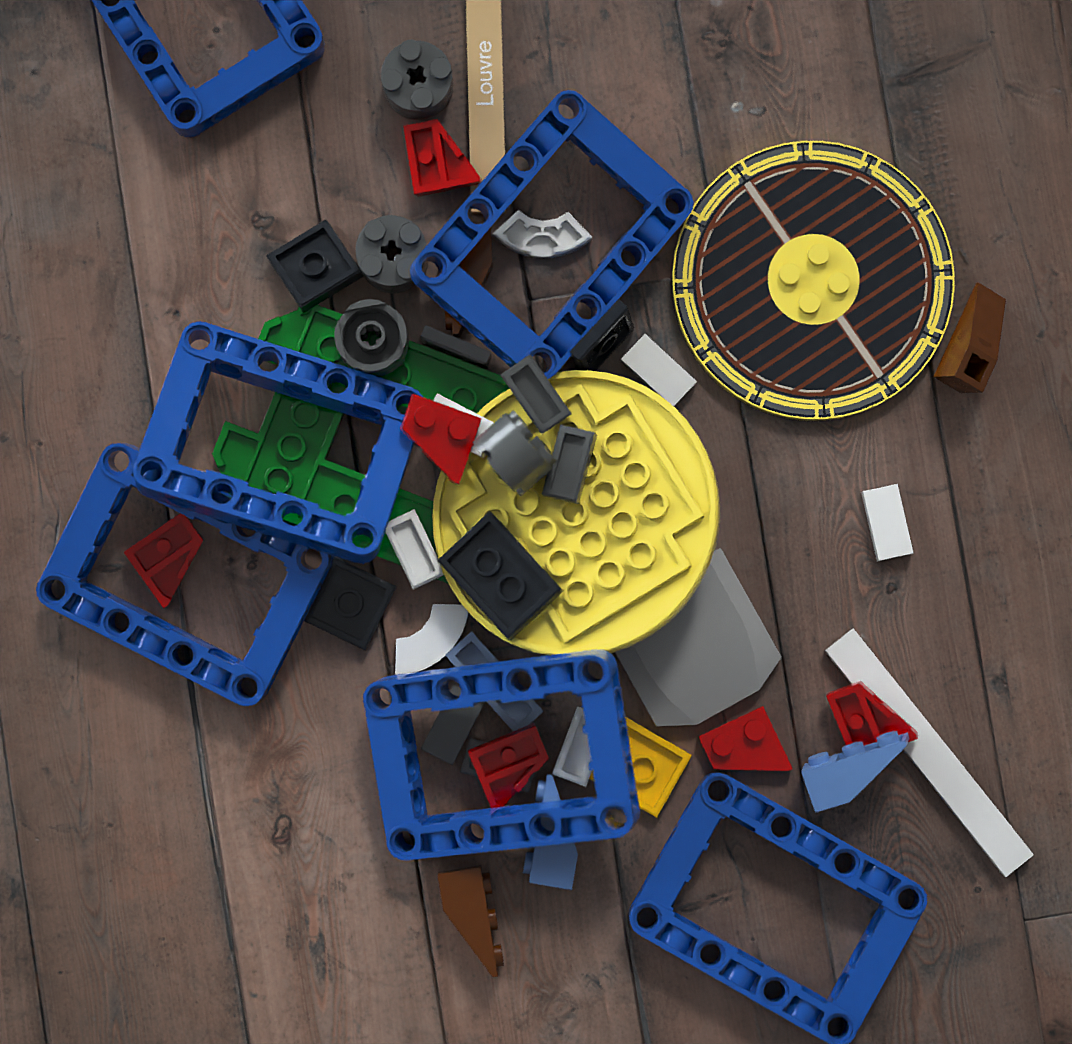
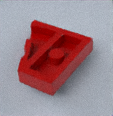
[403,119,482,197]
[400,394,482,485]
[123,513,204,609]
[826,681,918,745]
[698,706,793,771]
[468,723,549,808]

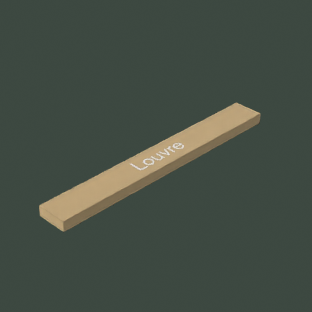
[466,0,506,214]

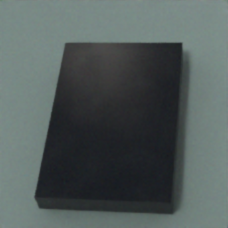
[437,511,563,641]

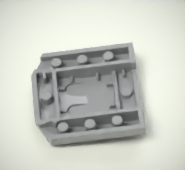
[615,548,781,726]

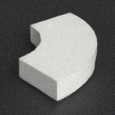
[493,210,592,258]
[395,604,468,675]

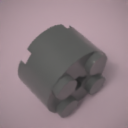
[381,39,453,119]
[355,215,429,293]
[334,299,409,377]
[473,410,557,497]

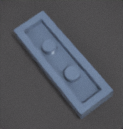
[445,631,544,731]

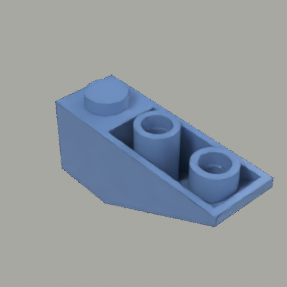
[801,731,909,812]
[523,774,578,890]

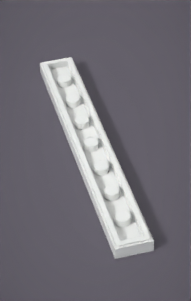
[824,628,1034,877]

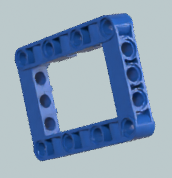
[91,0,325,137]
[410,90,694,379]
[133,321,423,564]
[36,443,334,706]
[363,649,640,860]
[628,772,927,1044]

